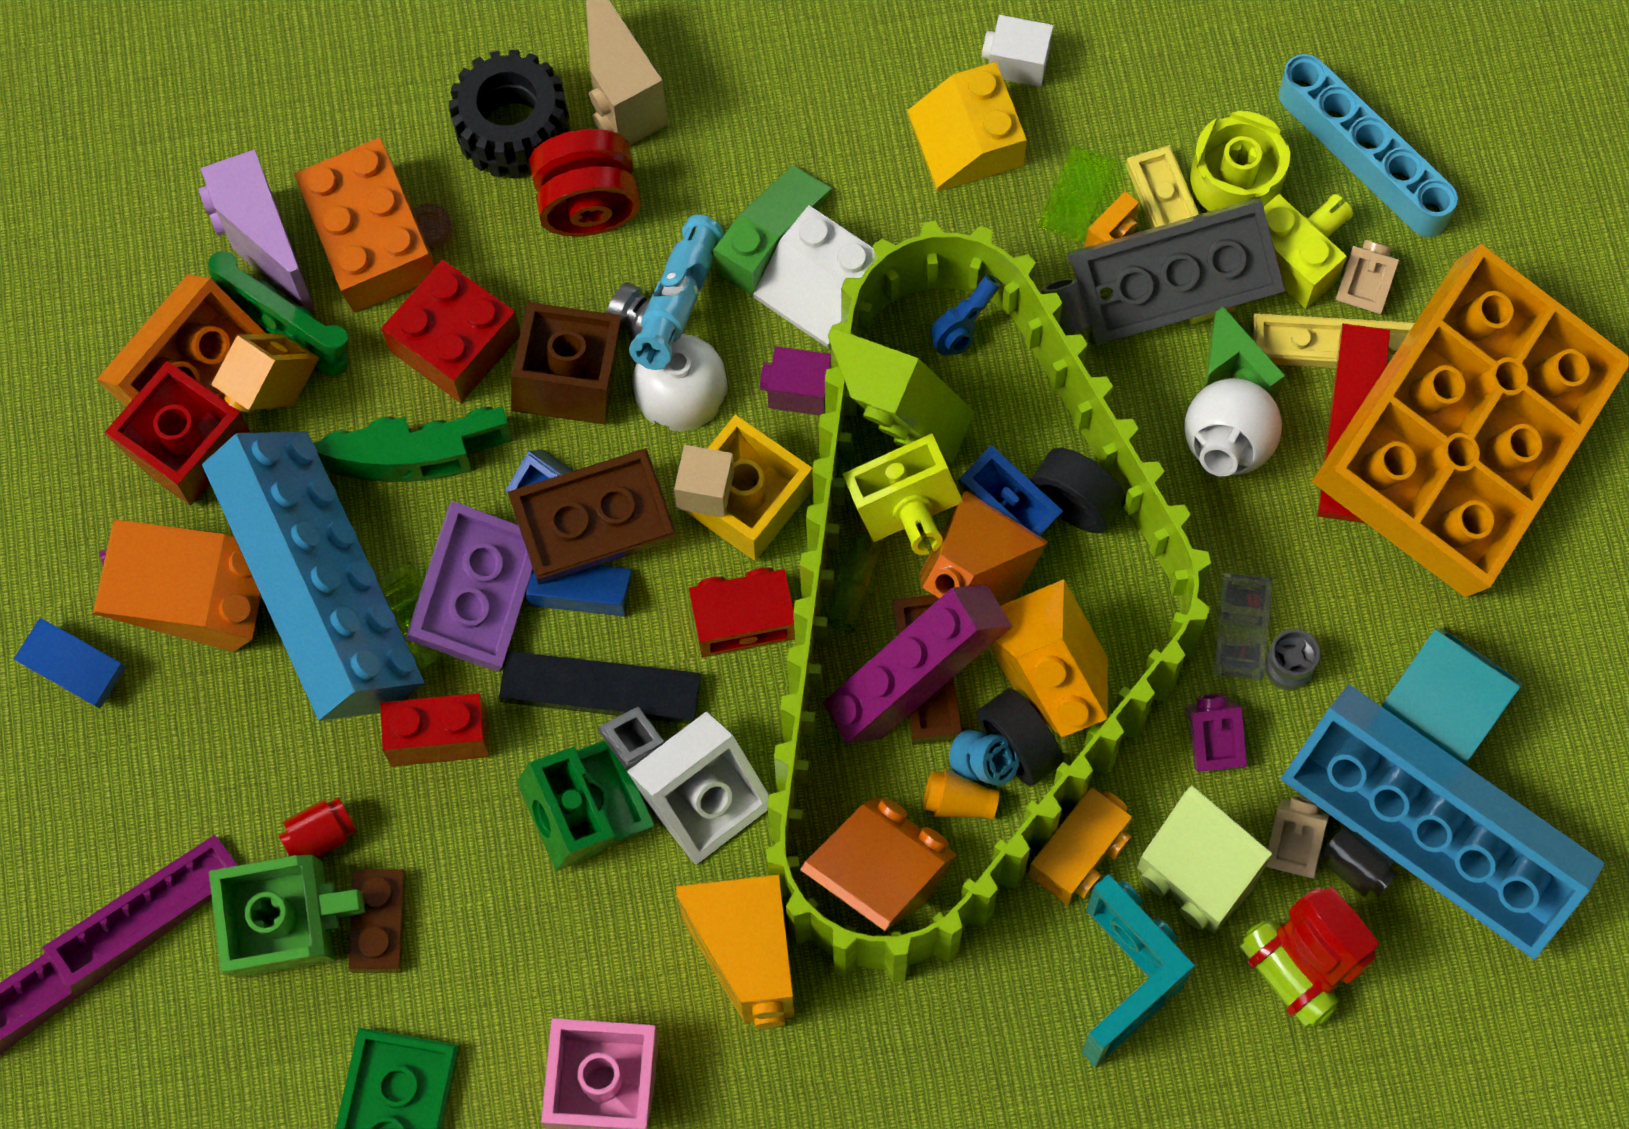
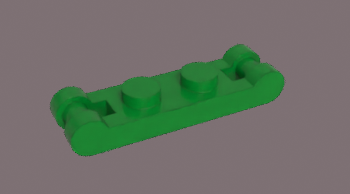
[208,251,348,376]

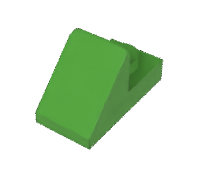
[1204,307,1285,398]

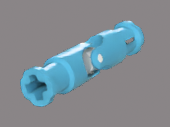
[629,214,724,370]

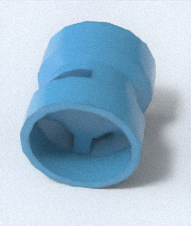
[949,730,1020,785]

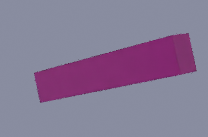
[0,835,238,1054]

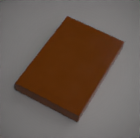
[508,448,677,585]

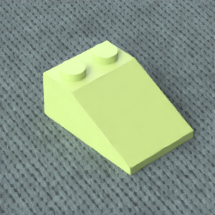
[1137,785,1272,934]

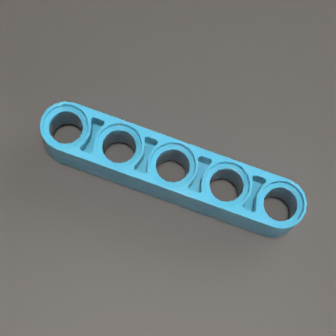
[1278,54,1458,237]

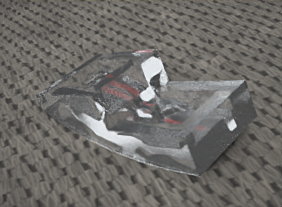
[1213,573,1272,680]

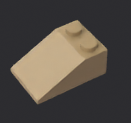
[586,0,668,146]

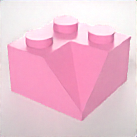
[541,1018,659,1129]

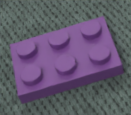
[405,501,533,672]

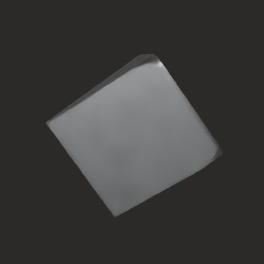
[597,707,665,769]

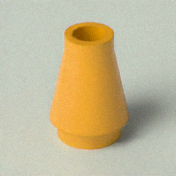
[923,768,999,820]

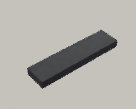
[499,651,701,724]

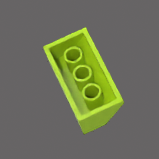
[828,327,975,464]

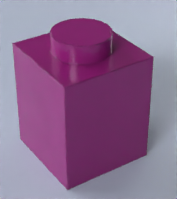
[760,346,831,415]

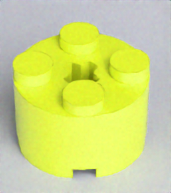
[1190,111,1290,212]

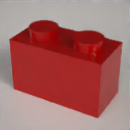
[688,567,795,658]
[380,693,490,767]

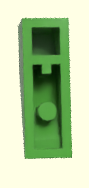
[713,165,832,297]

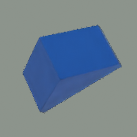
[958,445,1063,536]

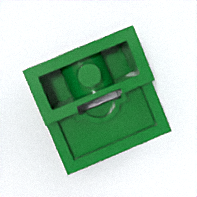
[517,740,654,871]

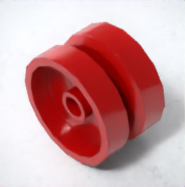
[529,129,641,237]

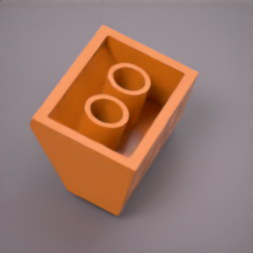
[96,274,267,407]

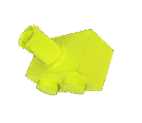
[1263,194,1353,309]
[842,433,963,555]

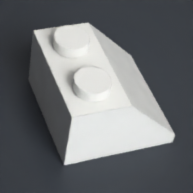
[753,205,873,349]
[627,712,769,865]

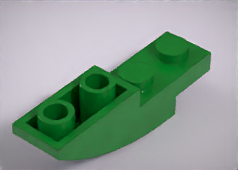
[313,406,513,482]

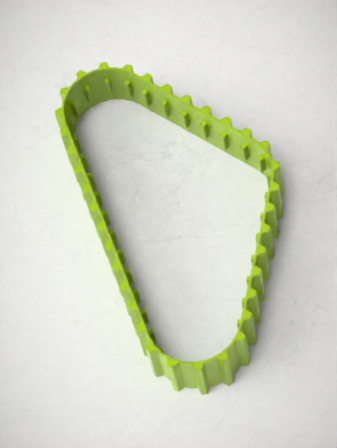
[766,221,1211,983]

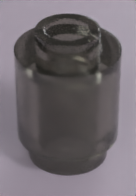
[1320,825,1398,898]

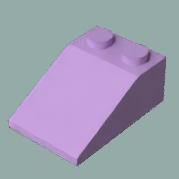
[198,150,315,311]

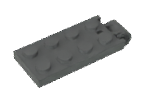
[1041,197,1285,345]

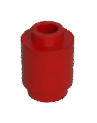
[278,797,357,859]

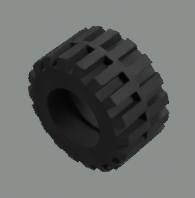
[449,49,570,179]

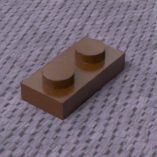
[348,870,406,973]

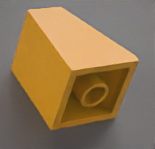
[989,579,1108,738]
[676,875,795,1029]

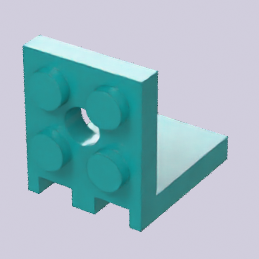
[1081,874,1195,1068]

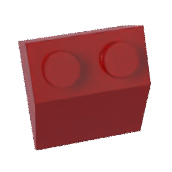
[104,361,251,506]

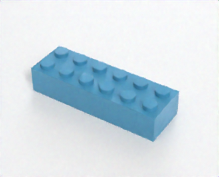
[202,432,425,721]
[1280,684,1605,960]

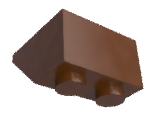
[511,302,621,425]

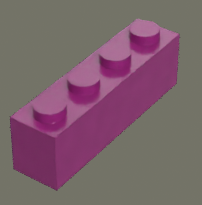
[823,585,1013,744]

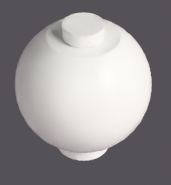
[1185,378,1282,476]

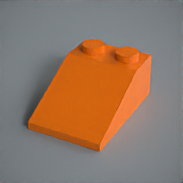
[92,519,261,652]
[801,797,957,931]

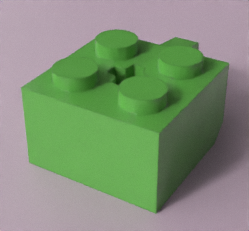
[209,855,365,978]

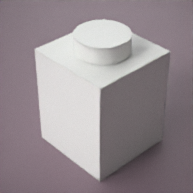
[982,15,1053,87]

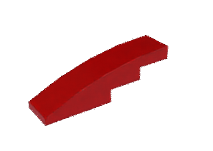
[1317,323,1390,523]

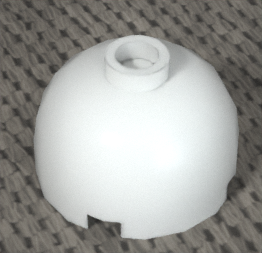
[632,334,728,432]

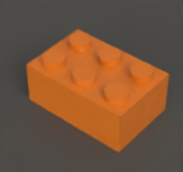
[294,137,436,313]

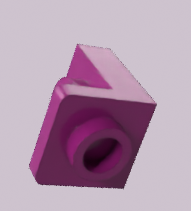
[1184,694,1247,772]

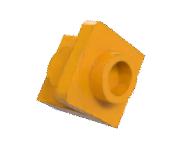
[1084,191,1139,248]

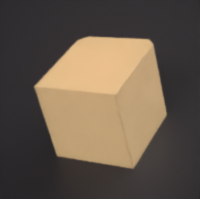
[674,444,735,517]

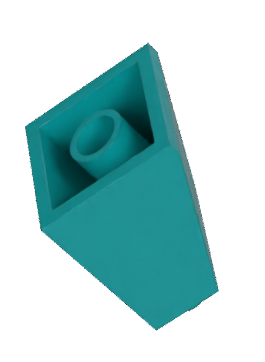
[1381,627,1523,765]

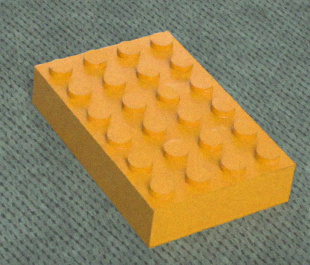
[1311,244,1629,597]

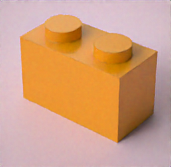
[211,333,319,412]

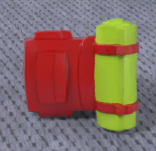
[1239,887,1379,1029]

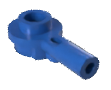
[930,274,1001,356]

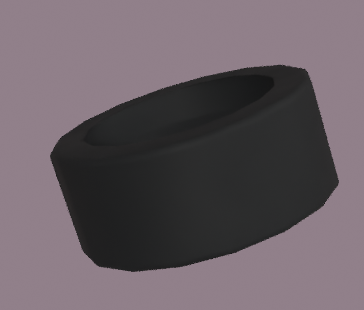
[1030,448,1126,533]
[977,688,1064,786]

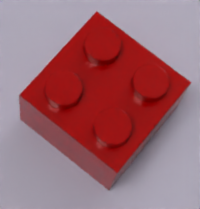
[381,259,521,403]

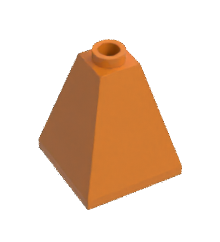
[920,491,1048,606]

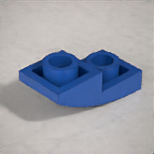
[14,618,126,709]

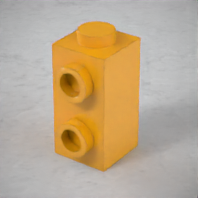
[1028,786,1132,906]

